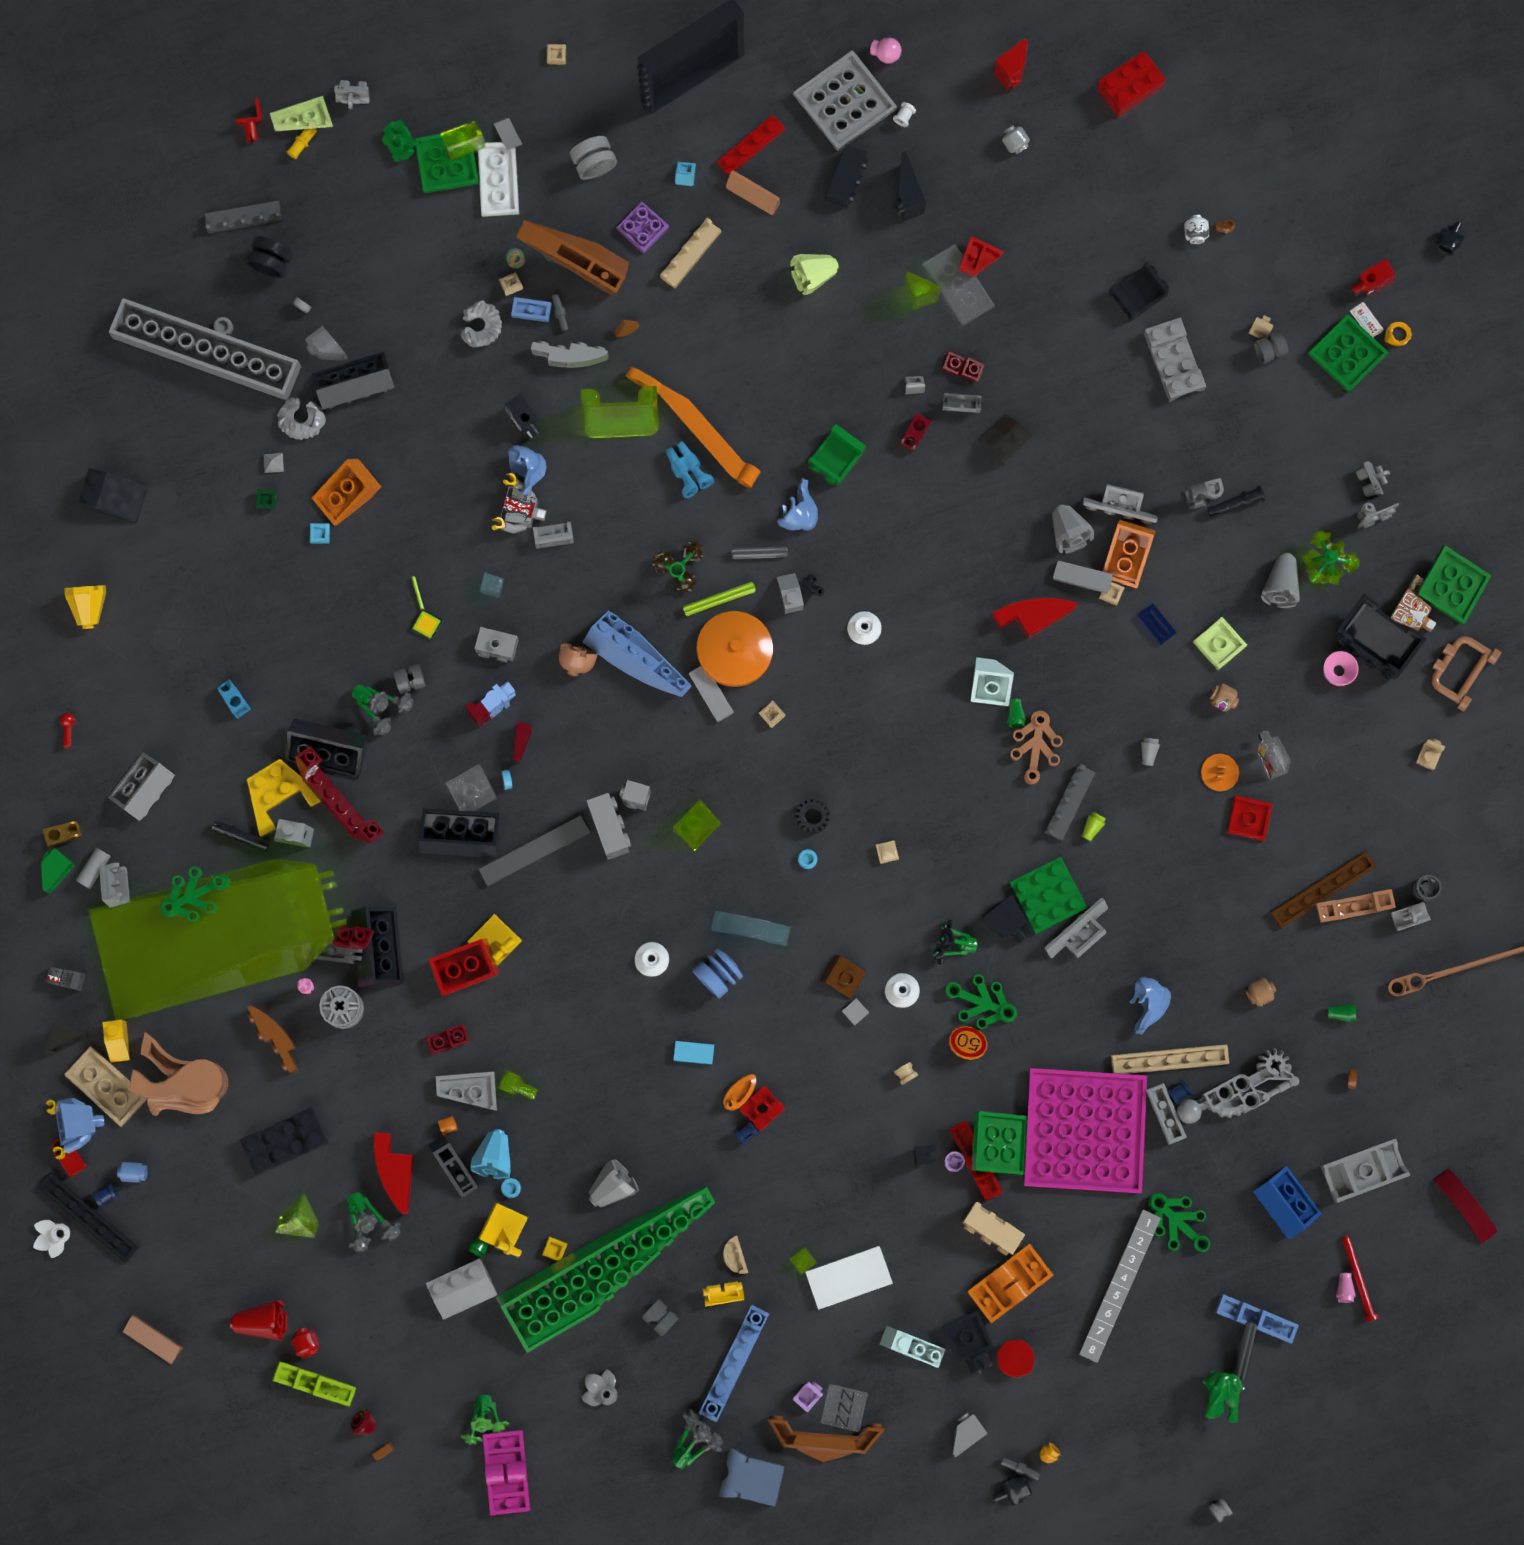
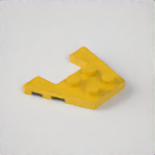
[247,759,321,838]

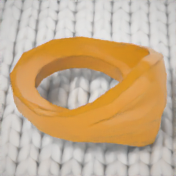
[1384,322,1412,346]

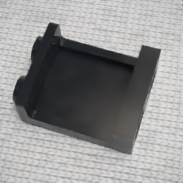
[1109,262,1169,322]

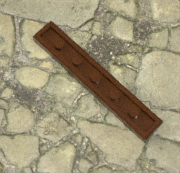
[1270,851,1377,929]

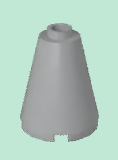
[1261,553,1300,608]

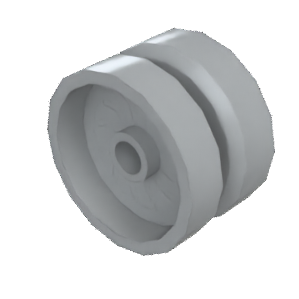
[570,136,617,180]

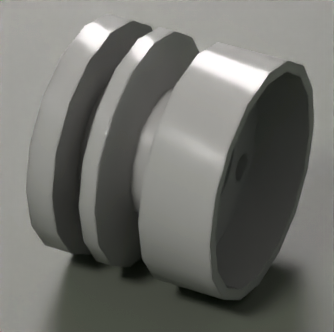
[319,986,364,1029]

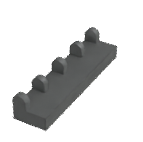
[205,201,282,233]
[1045,763,1096,841]

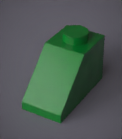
[41,848,75,894]

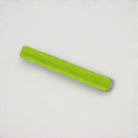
[683,582,756,616]

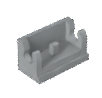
[533,522,574,549]
[99,863,130,908]

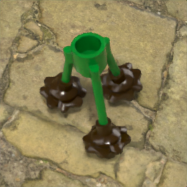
[651,541,704,594]

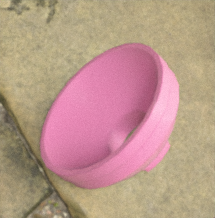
[1323,651,1358,686]

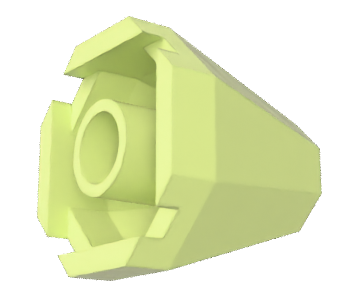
[790,254,839,295]

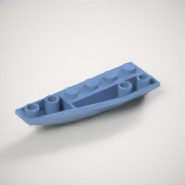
[582,610,692,697]

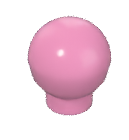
[870,38,901,64]

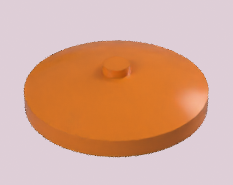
[696,611,773,687]

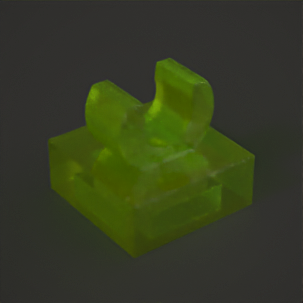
[790,1248,817,1275]

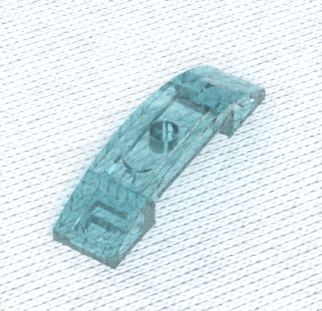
[711,911,791,946]

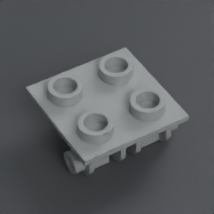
[1357,502,1399,528]

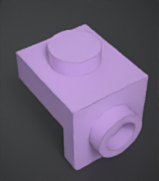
[793,1381,823,1413]

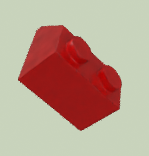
[994,38,1028,90]

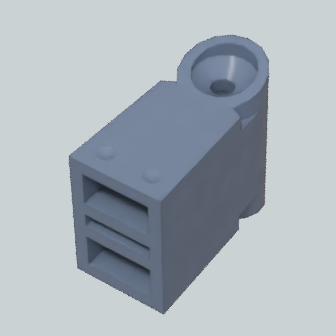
[718,1448,785,1506]

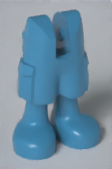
[665,441,715,498]

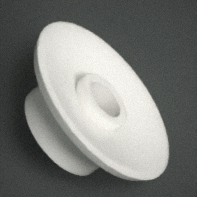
[847,611,881,645]
[634,942,669,977]
[885,973,920,1008]

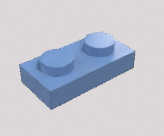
[511,297,552,323]

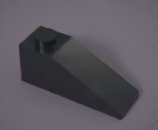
[429,1134,479,1198]

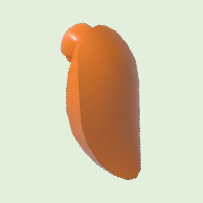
[723,1074,756,1111]

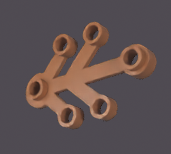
[1010,711,1063,785]

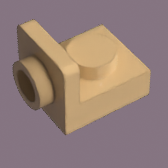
[1416,738,1445,770]

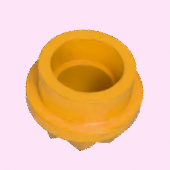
[1039,1442,1060,1463]

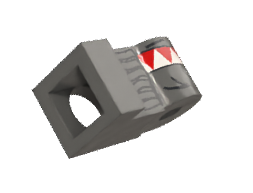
[45,967,85,992]

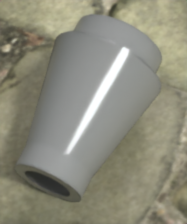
[1141,738,1160,766]

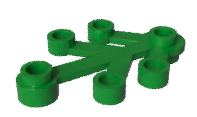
[160,867,230,922]
[946,974,1017,1030]
[1148,1193,1210,1252]

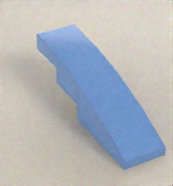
[1214,1294,1299,1344]

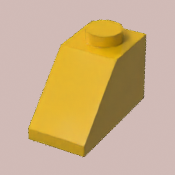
[102,1020,130,1063]

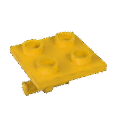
[467,914,522,966]
[479,1202,528,1257]

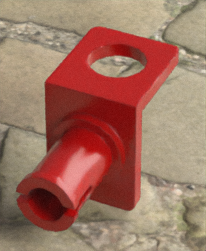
[235,98,263,142]

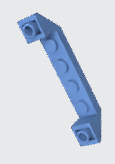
[699,1305,769,1422]

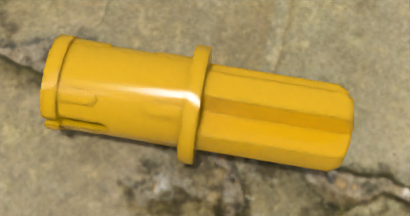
[287,128,317,159]

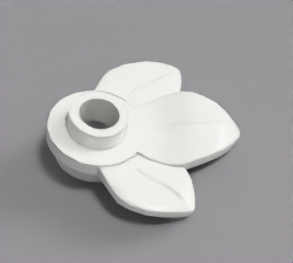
[33,1220,70,1258]

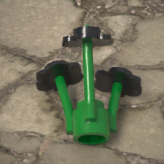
[933,919,977,965]

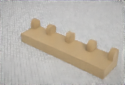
[660,217,721,288]

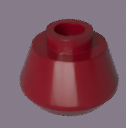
[350,1409,376,1436]

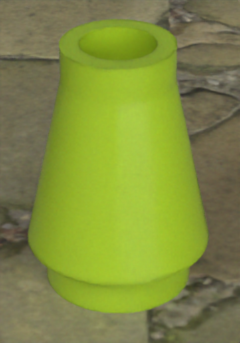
[1081,811,1106,841]

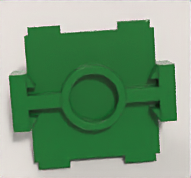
[382,119,416,162]

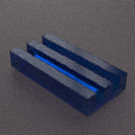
[1138,604,1177,645]

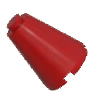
[230,1300,287,1340]

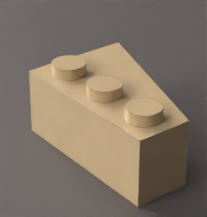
[962,1202,1025,1256]

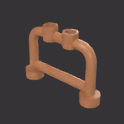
[1432,636,1502,712]

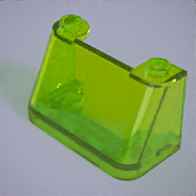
[581,386,659,438]

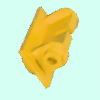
[703,1281,744,1306]

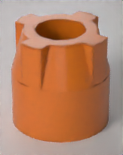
[438,1116,458,1135]

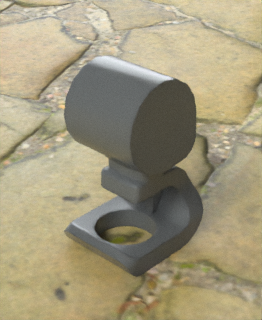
[1185,482,1208,510]

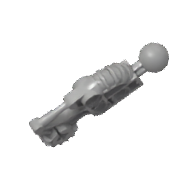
[1177,1049,1299,1124]

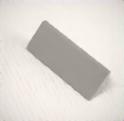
[1146,1083,1187,1145]

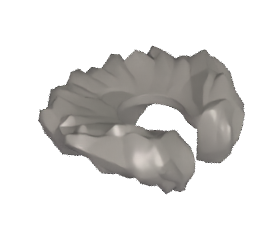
[461,300,502,347]
[277,397,326,440]

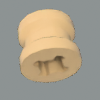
[894,1062,918,1085]

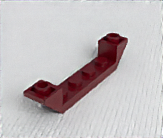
[295,746,385,844]

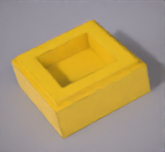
[542,1237,568,1261]

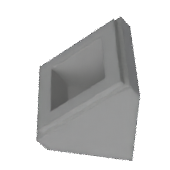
[905,376,925,394]

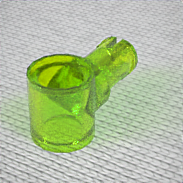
[497,1070,538,1100]

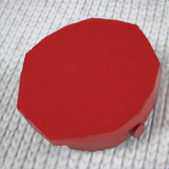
[997,1340,1035,1378]

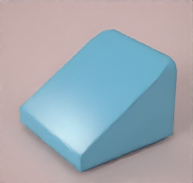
[675,162,696,186]

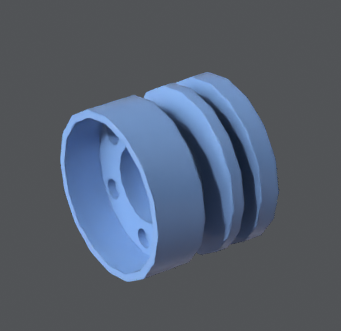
[692,947,743,999]

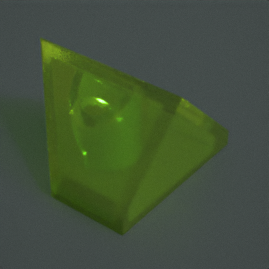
[276,1193,319,1238]

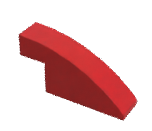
[992,598,1078,638]
[374,1132,414,1215]

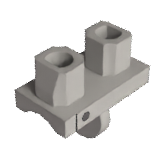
[334,80,370,109]
[1356,461,1390,497]
[1390,902,1431,931]

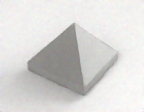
[264,453,284,473]

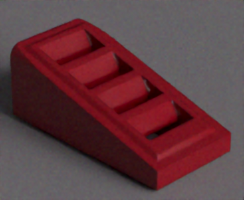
[513,721,533,764]

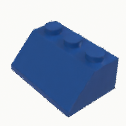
[1253,1166,1322,1239]

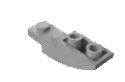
[531,341,609,368]

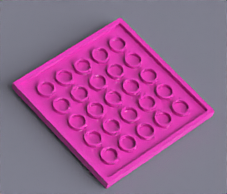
[1024,1068,1147,1194]

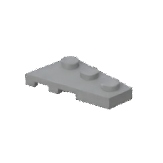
[436,1072,497,1111]

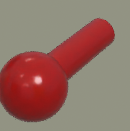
[60,713,75,748]

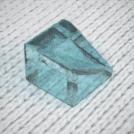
[480,573,504,598]

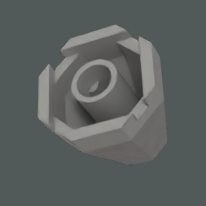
[1052,505,1094,553]
[589,1160,639,1207]

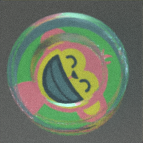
[506,248,525,268]

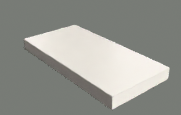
[478,142,519,217]
[806,1246,893,1310]

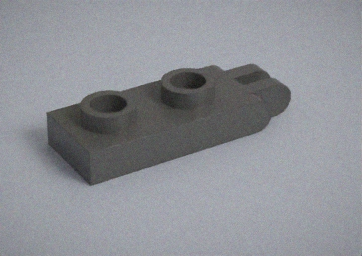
[313,939,363,963]

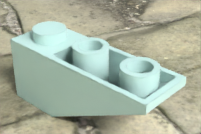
[880,1326,945,1368]

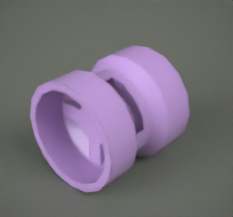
[944,1152,965,1172]

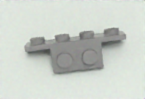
[1083,484,1157,524]
[1045,898,1108,958]

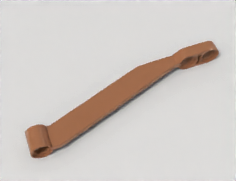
[1388,946,1524,997]

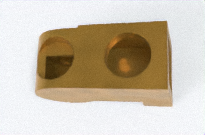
[42,821,82,849]

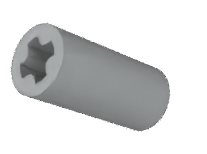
[76,848,111,889]

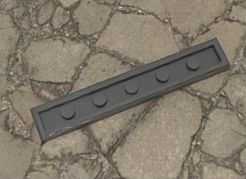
[479,815,590,887]

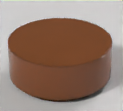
[1347,1069,1357,1089]

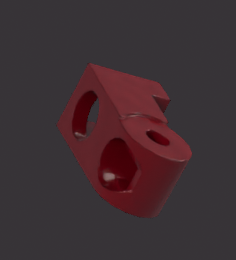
[900,413,931,452]

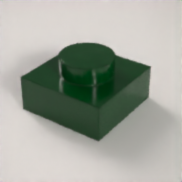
[256,489,277,510]

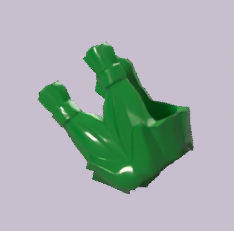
[1203,1371,1244,1423]

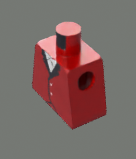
[1351,259,1396,296]

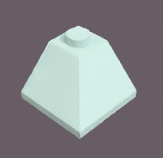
[971,657,1014,706]

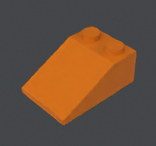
[312,459,381,526]
[1103,520,1156,588]

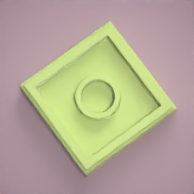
[1193,617,1247,670]

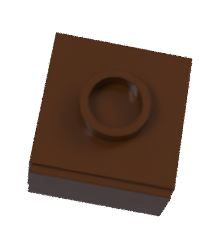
[820,954,866,999]

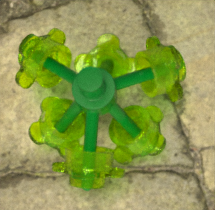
[1302,531,1359,585]

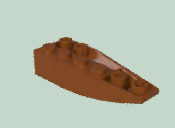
[515,220,629,295]

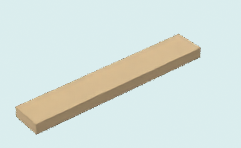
[1111,1044,1229,1074]

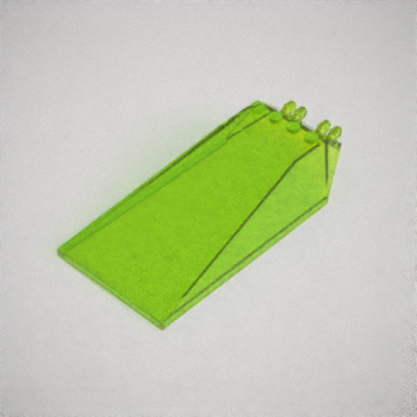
[89,859,347,1020]

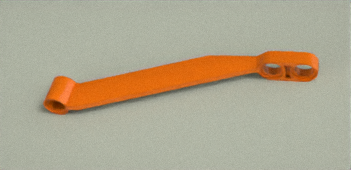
[625,367,761,488]

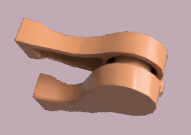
[129,1033,228,1116]

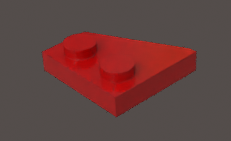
[958,236,1004,277]

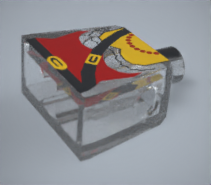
[1258,731,1291,780]

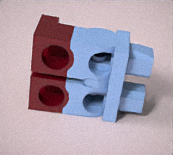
[466,682,516,728]

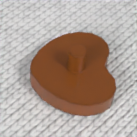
[1215,220,1235,234]

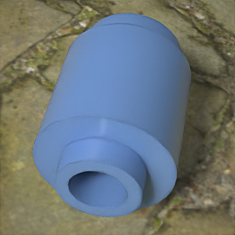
[117,1162,147,1183]

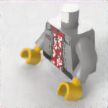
[491,473,547,534]

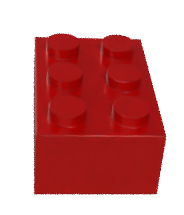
[1097,50,1166,117]
[428,938,500,996]

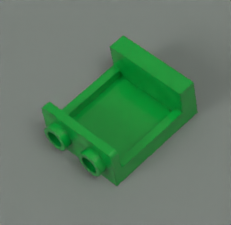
[808,424,866,486]

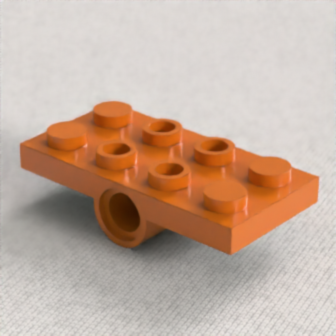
[967,1244,1054,1323]

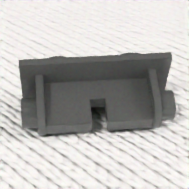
[942,393,982,414]

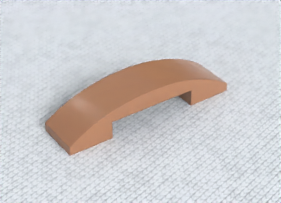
[1316,889,1396,923]

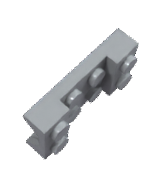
[1144,318,1206,402]
[1321,1139,1410,1203]

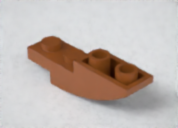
[247,1006,299,1074]

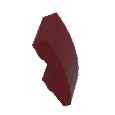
[941,351,985,382]
[333,926,374,949]
[425,1024,470,1056]

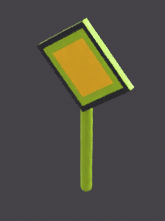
[410,576,443,641]

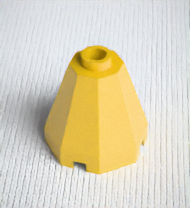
[64,585,106,629]

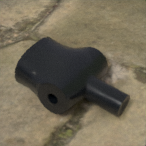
[1436,222,1464,256]
[993,1475,1032,1506]

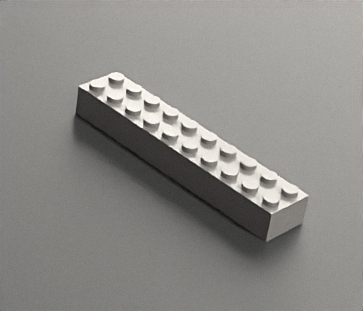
[109,298,301,400]

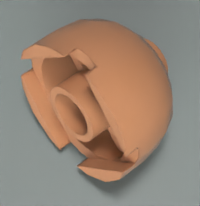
[559,643,598,676]

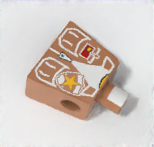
[1390,589,1437,632]

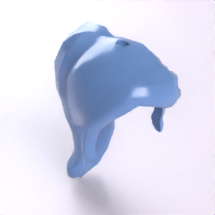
[508,445,547,495]
[777,478,818,531]
[1130,977,1171,1035]

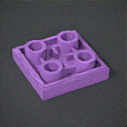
[616,202,669,254]

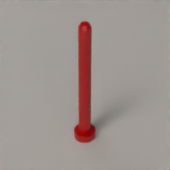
[1342,1236,1379,1322]

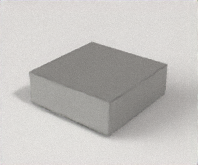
[842,998,869,1026]

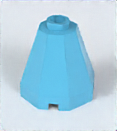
[470,1129,511,1179]

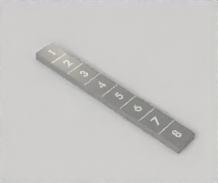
[1079,1210,1161,1363]

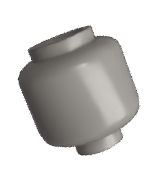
[1002,126,1030,154]

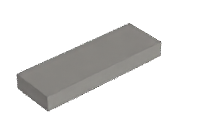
[1053,561,1113,594]
[688,666,734,723]

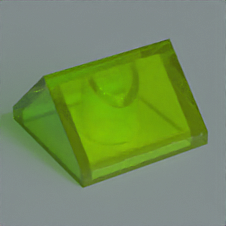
[441,121,486,160]
[904,271,941,310]
[673,799,721,851]

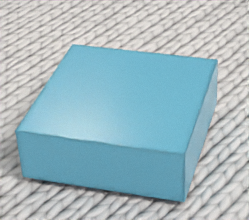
[310,523,330,543]

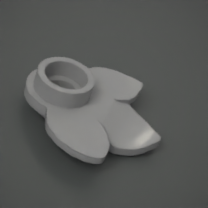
[581,1370,618,1406]

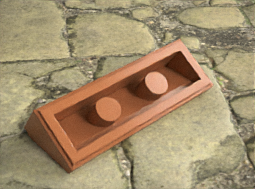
[726,170,780,215]
[123,1315,183,1364]

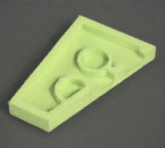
[270,96,333,131]

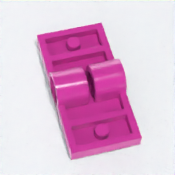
[483,1430,531,1515]

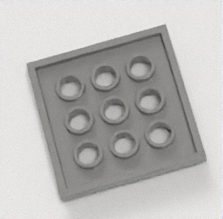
[793,50,897,151]

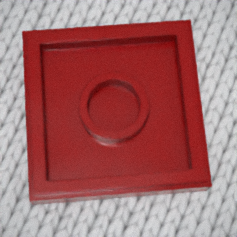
[1227,795,1273,841]

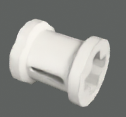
[893,102,916,127]

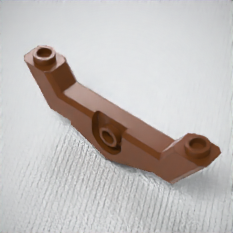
[767,1415,886,1462]

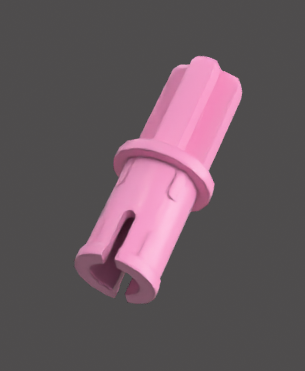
[298,978,314,994]

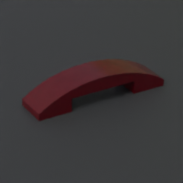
[1433,1169,1498,1244]

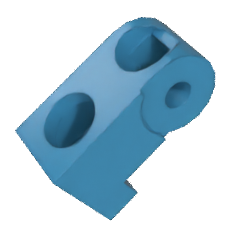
[217,679,251,719]

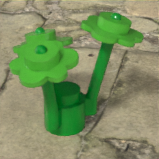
[461,1395,509,1445]

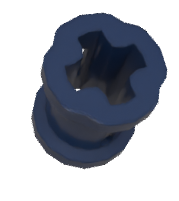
[1167,1080,1192,1105]
[734,1121,759,1146]
[93,1183,119,1207]

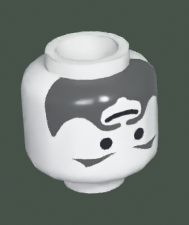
[1184,215,1209,244]

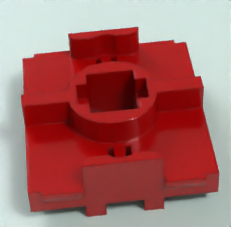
[740,1086,785,1131]

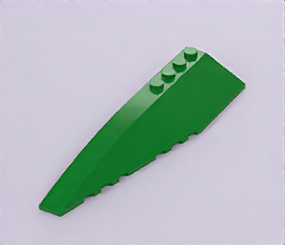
[496,1186,715,1353]

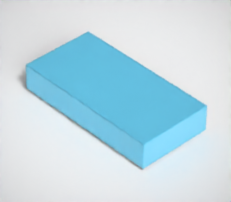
[674,1041,714,1065]

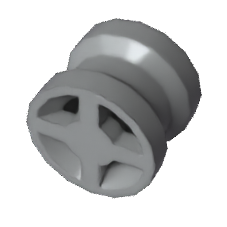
[1208,1497,1233,1523]

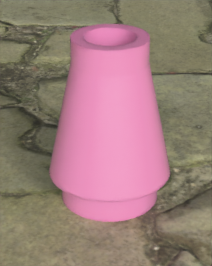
[1336,1273,1356,1303]

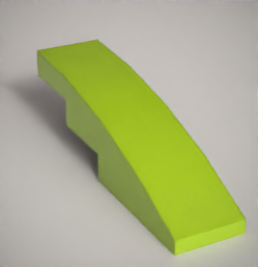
[272,1361,356,1407]

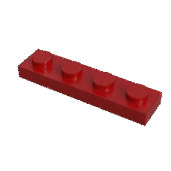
[717,115,785,176]

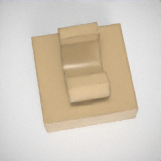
[1249,315,1274,339]

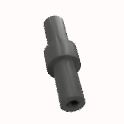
[552,294,569,332]
[1001,1457,1040,1481]

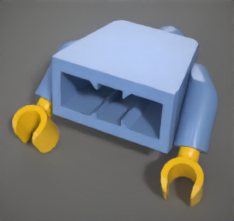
[46,1098,104,1160]

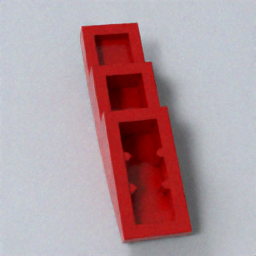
[949,1120,1003,1202]

